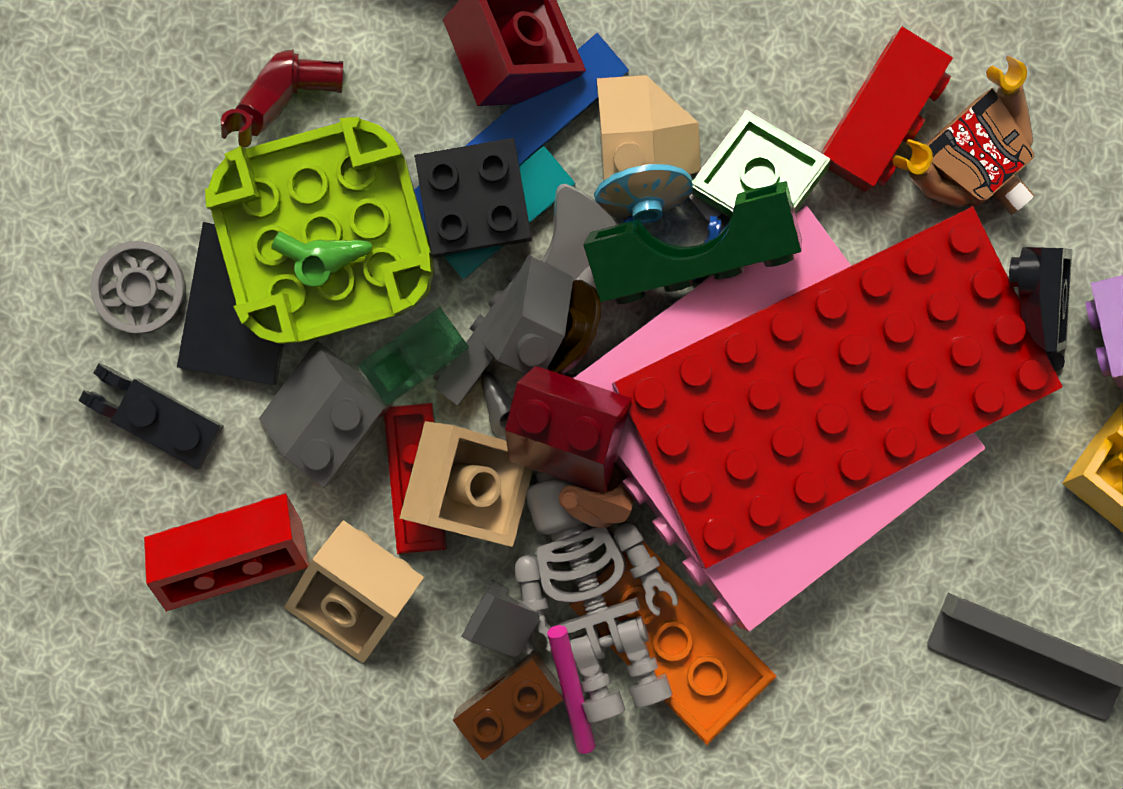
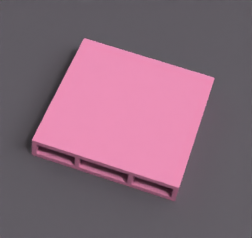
[574,206,985,632]

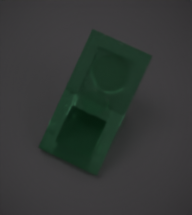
[358,307,469,406]

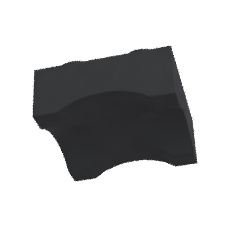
[414,138,532,258]

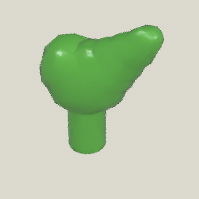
[271,231,373,287]

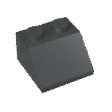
[259,341,395,488]

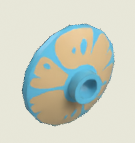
[594,164,693,224]

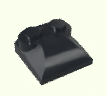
[1009,247,1072,352]

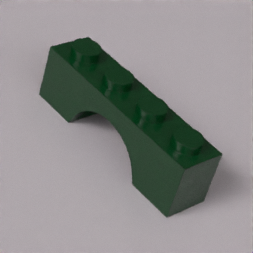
[583,181,802,304]

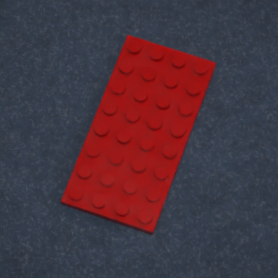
[612,206,1063,569]

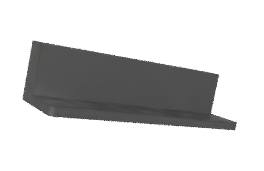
[927,592,1123,720]

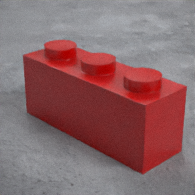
[821,26,953,192]
[144,493,308,612]

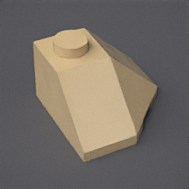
[597,75,701,181]

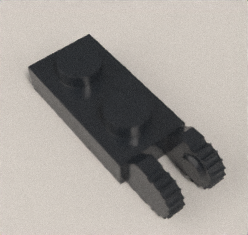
[79,363,224,469]

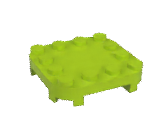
[205,117,434,344]

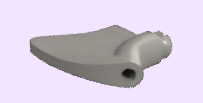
[542,184,617,293]

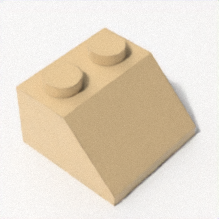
[400,421,533,547]
[284,520,424,664]

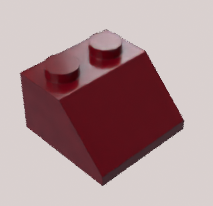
[442,0,586,106]
[505,366,632,494]

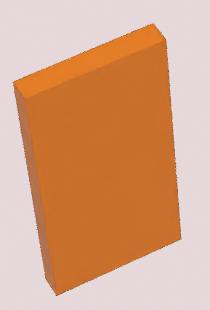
[569,540,777,745]

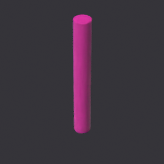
[547,625,596,754]

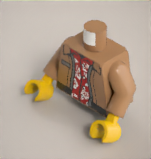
[892,55,1035,215]

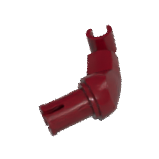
[220,49,343,147]

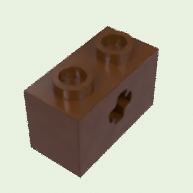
[453,650,563,760]

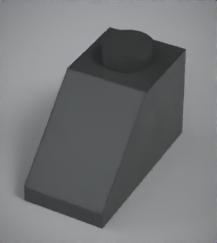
[482,254,573,374]

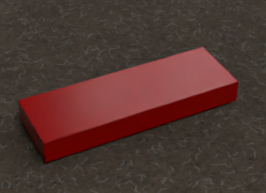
[384,403,447,554]

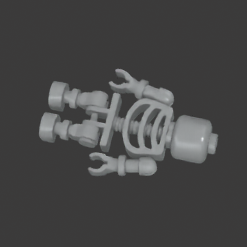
[515,472,678,723]

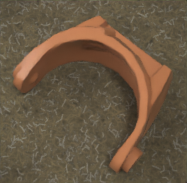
[559,462,634,528]

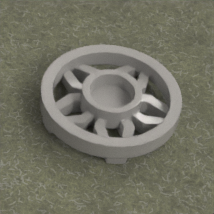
[91,241,186,333]

